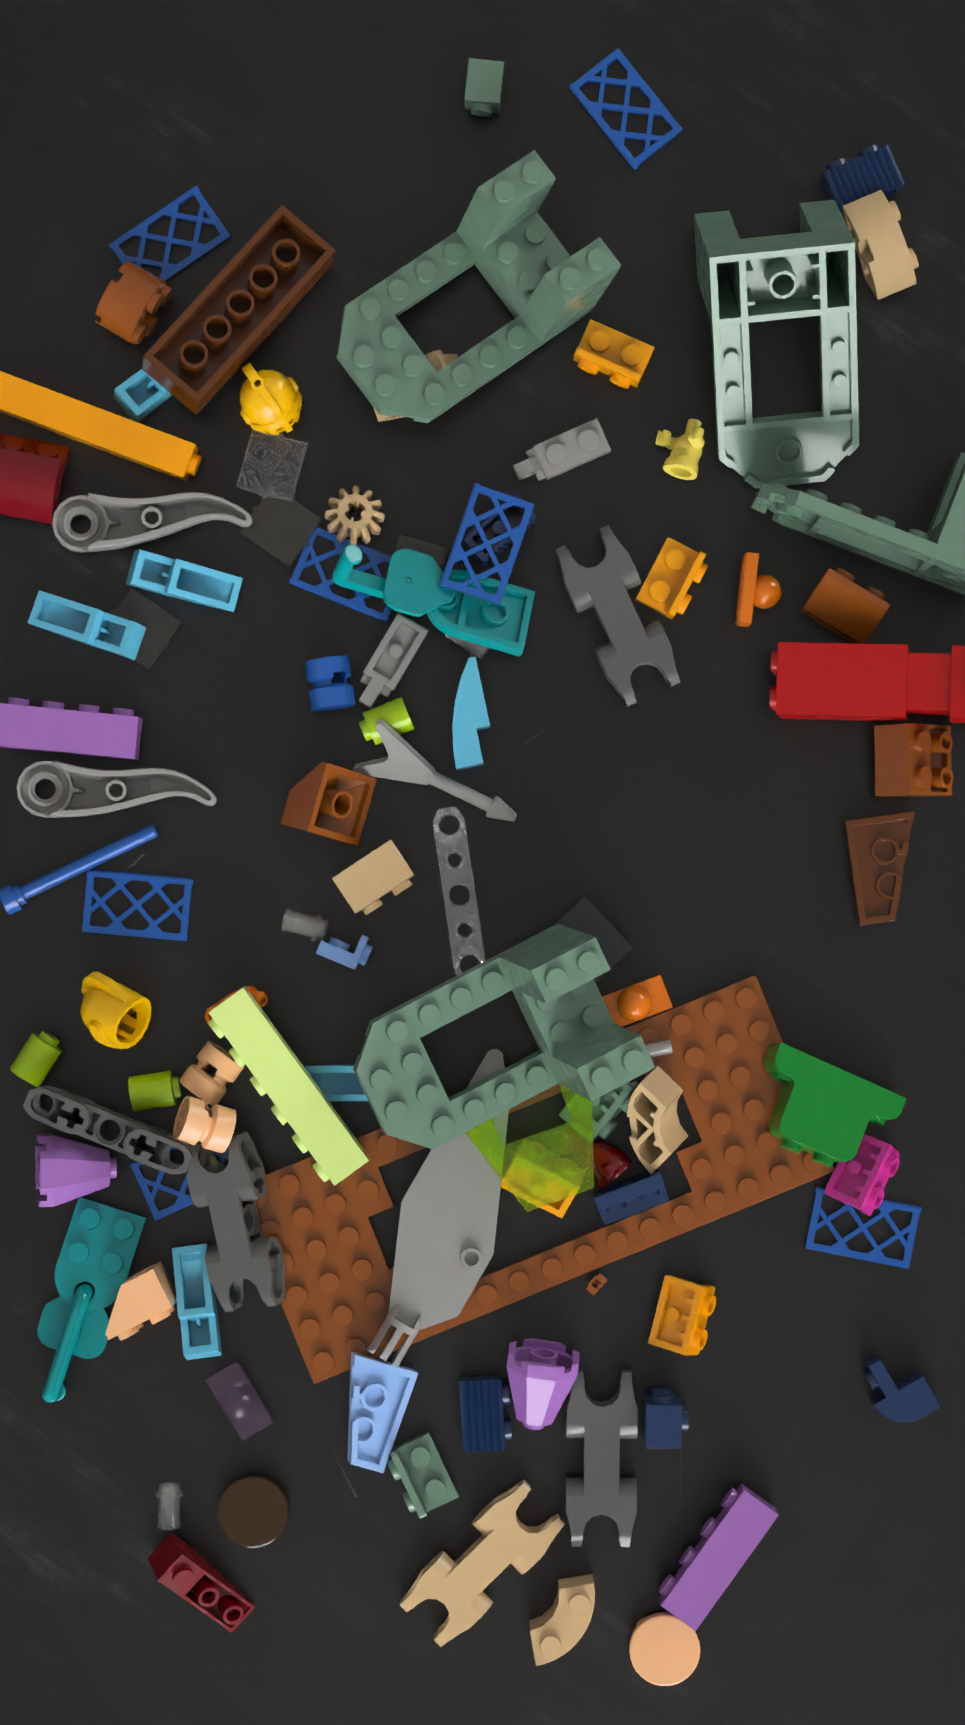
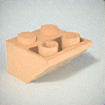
[105,1261,177,1341]

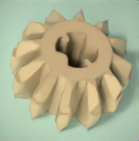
[325,485,385,545]

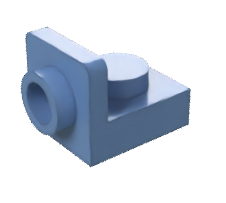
[316,935,373,970]

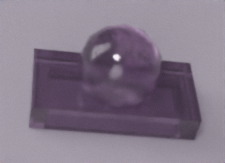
[206,1361,274,1441]

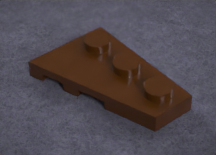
[844,811,915,925]

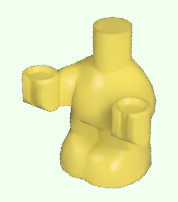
[655,419,705,480]

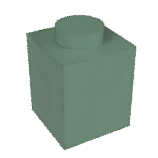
[464,58,504,117]

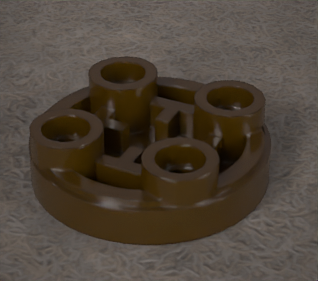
[217,1475,289,1548]

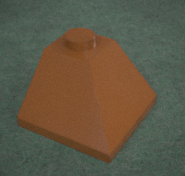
[280,762,377,846]

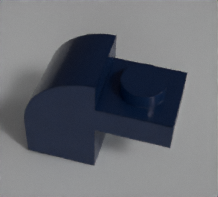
[864,1355,941,1423]

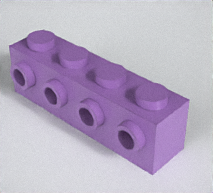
[0,698,143,761]
[658,1483,779,1631]

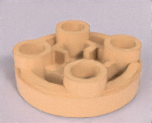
[629,1612,700,1686]

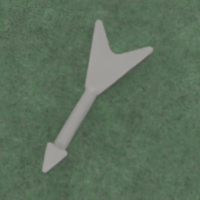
[353,719,517,822]

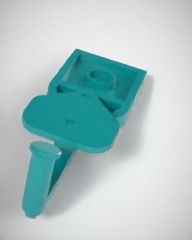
[332,544,535,657]
[37,1197,147,1403]

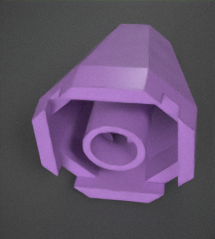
[35,1133,117,1207]
[507,1338,580,1430]

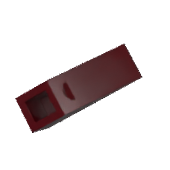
[148,1532,255,1633]

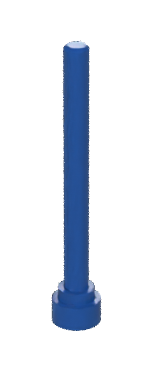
[0,824,158,915]

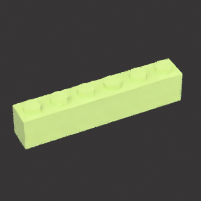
[208,986,370,1186]

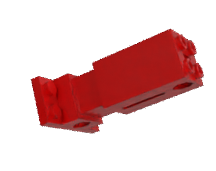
[770,642,965,723]

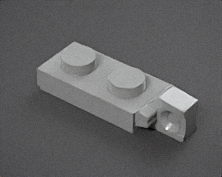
[513,418,611,481]
[359,612,429,709]

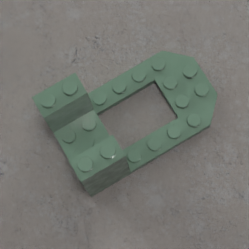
[336,150,622,424]
[694,200,859,489]
[751,452,965,595]
[353,924,655,1149]

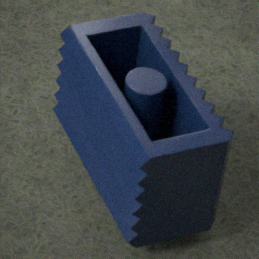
[820,144,905,215]
[462,491,536,567]
[459,1374,512,1453]

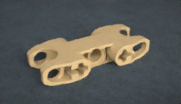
[400,1479,565,1647]

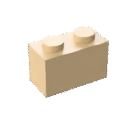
[332,839,415,915]

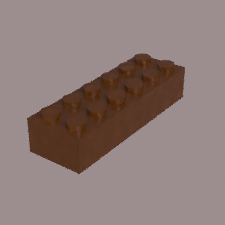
[142,205,336,415]

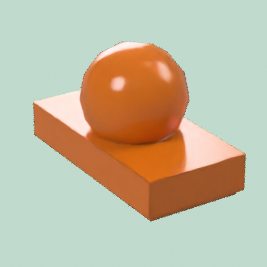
[735,552,782,627]
[602,974,673,1027]

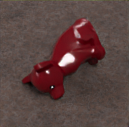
[557,1126,632,1189]

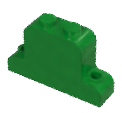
[764,1042,907,1167]

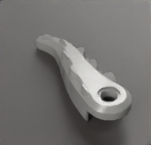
[52,492,253,553]
[17,761,217,818]

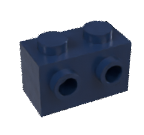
[642,1388,689,1449]

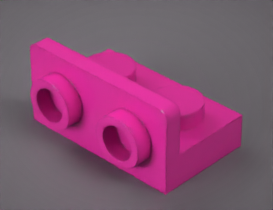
[824,1133,900,1216]

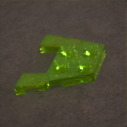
[465,1085,594,1211]

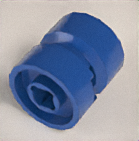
[304,655,356,711]

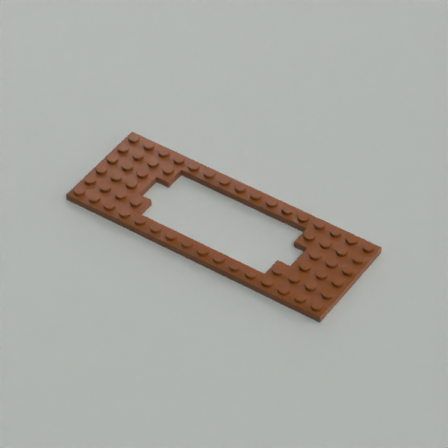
[255,975,835,1384]

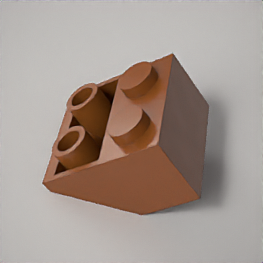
[800,567,890,644]
[874,723,953,797]

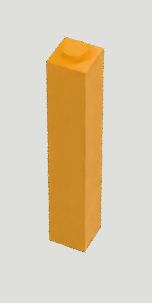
[0,371,201,482]

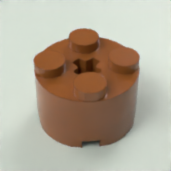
[95,260,173,344]

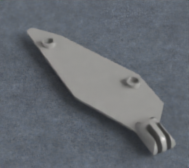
[367,1049,509,1368]

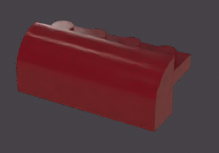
[0,433,70,524]

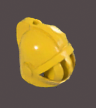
[239,362,302,435]
[80,971,152,1049]

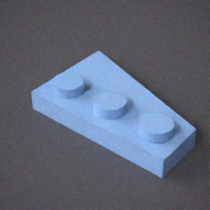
[347,1351,418,1473]

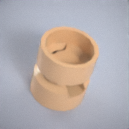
[179,1040,245,1106]
[173,1096,236,1153]

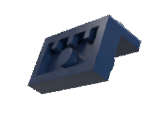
[592,1168,669,1225]

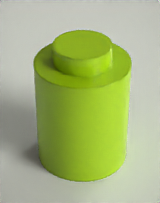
[359,697,414,745]
[9,1030,62,1087]
[128,1070,182,1112]

